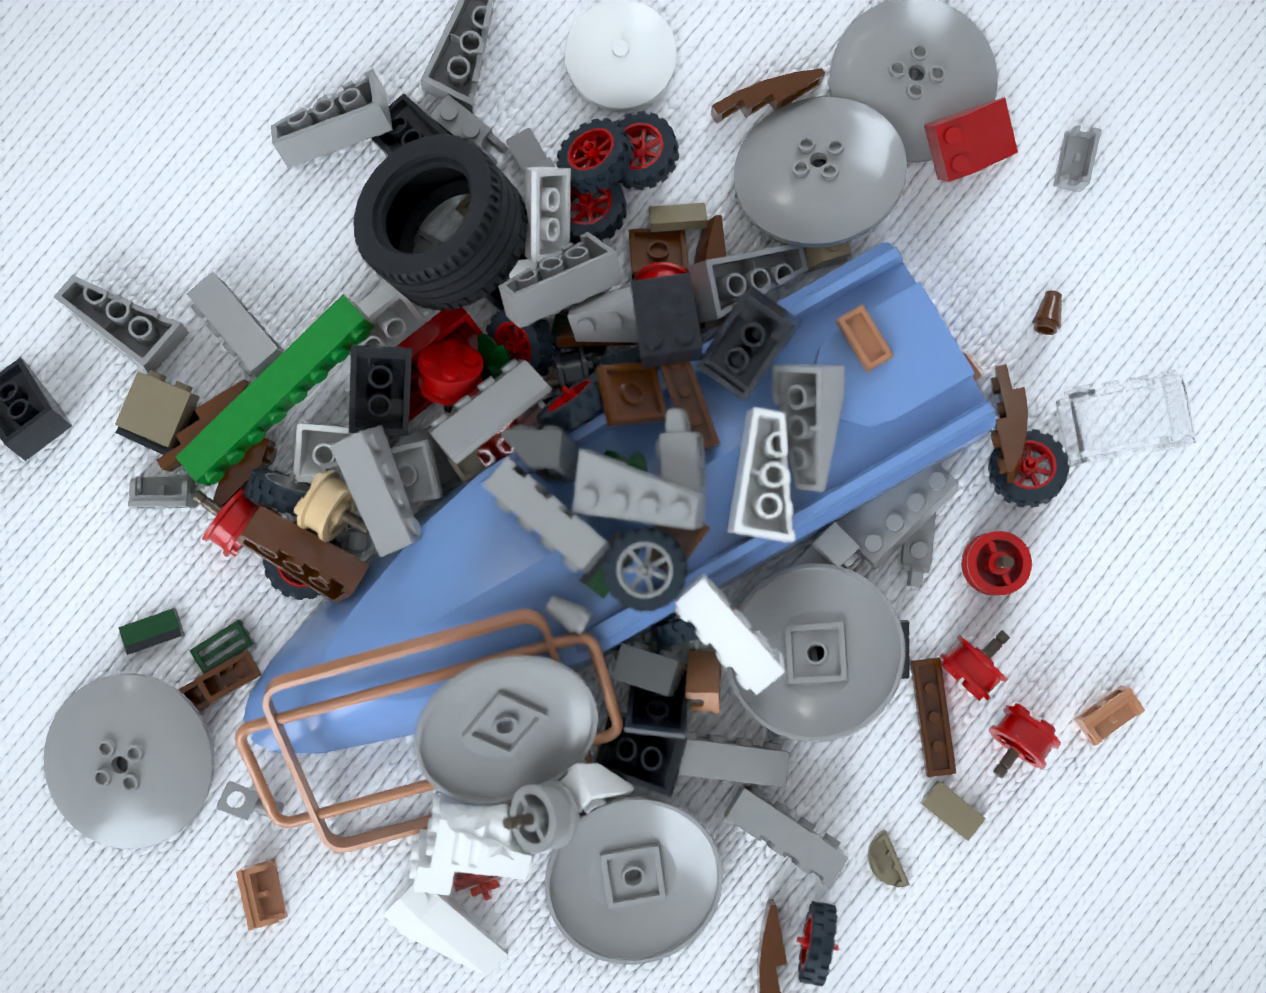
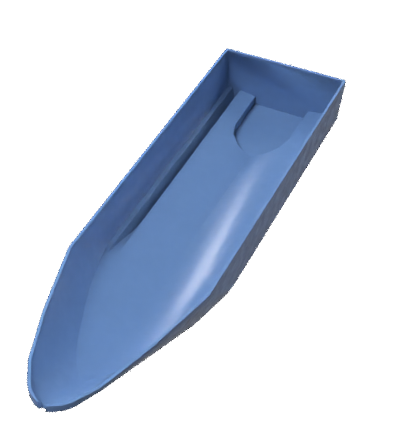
[244,242,996,753]

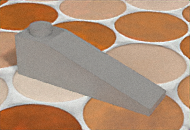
[773,364,844,492]

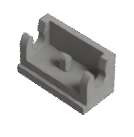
[1053,125,1102,192]
[128,476,195,509]

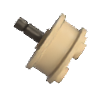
[294,470,369,542]

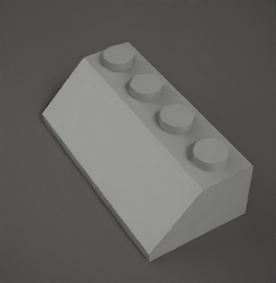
[428,358,552,464]

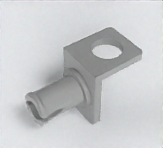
[216,781,284,821]

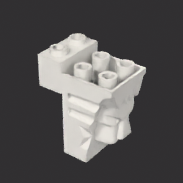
[409,792,532,895]

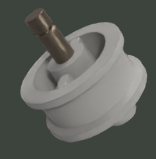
[503,781,581,853]

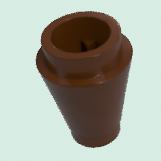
[1032,290,1062,335]

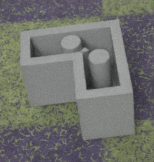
[790,522,860,569]

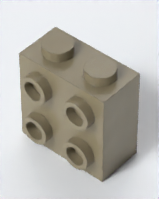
[115,370,200,448]

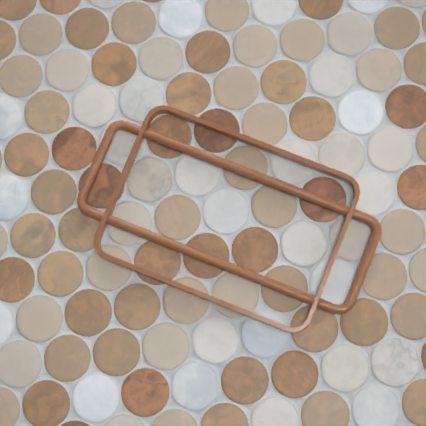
[234,609,623,853]

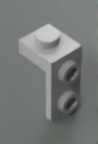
[506,128,555,176]

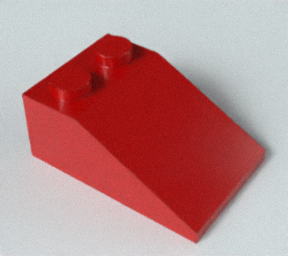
[924,97,1018,182]

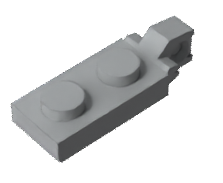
[900,512,936,587]

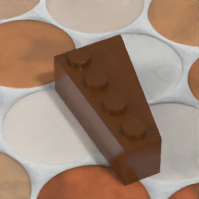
[236,506,370,603]

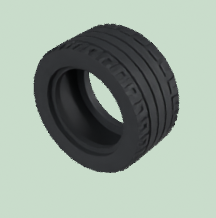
[353,134,528,311]

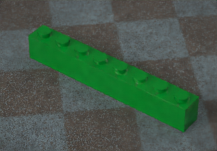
[176,294,376,486]

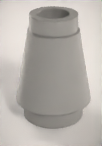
[545,595,593,635]

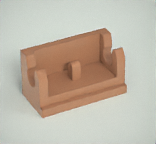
[685,651,722,714]
[1074,686,1145,746]
[236,859,288,931]

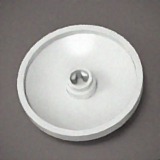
[565,0,677,112]

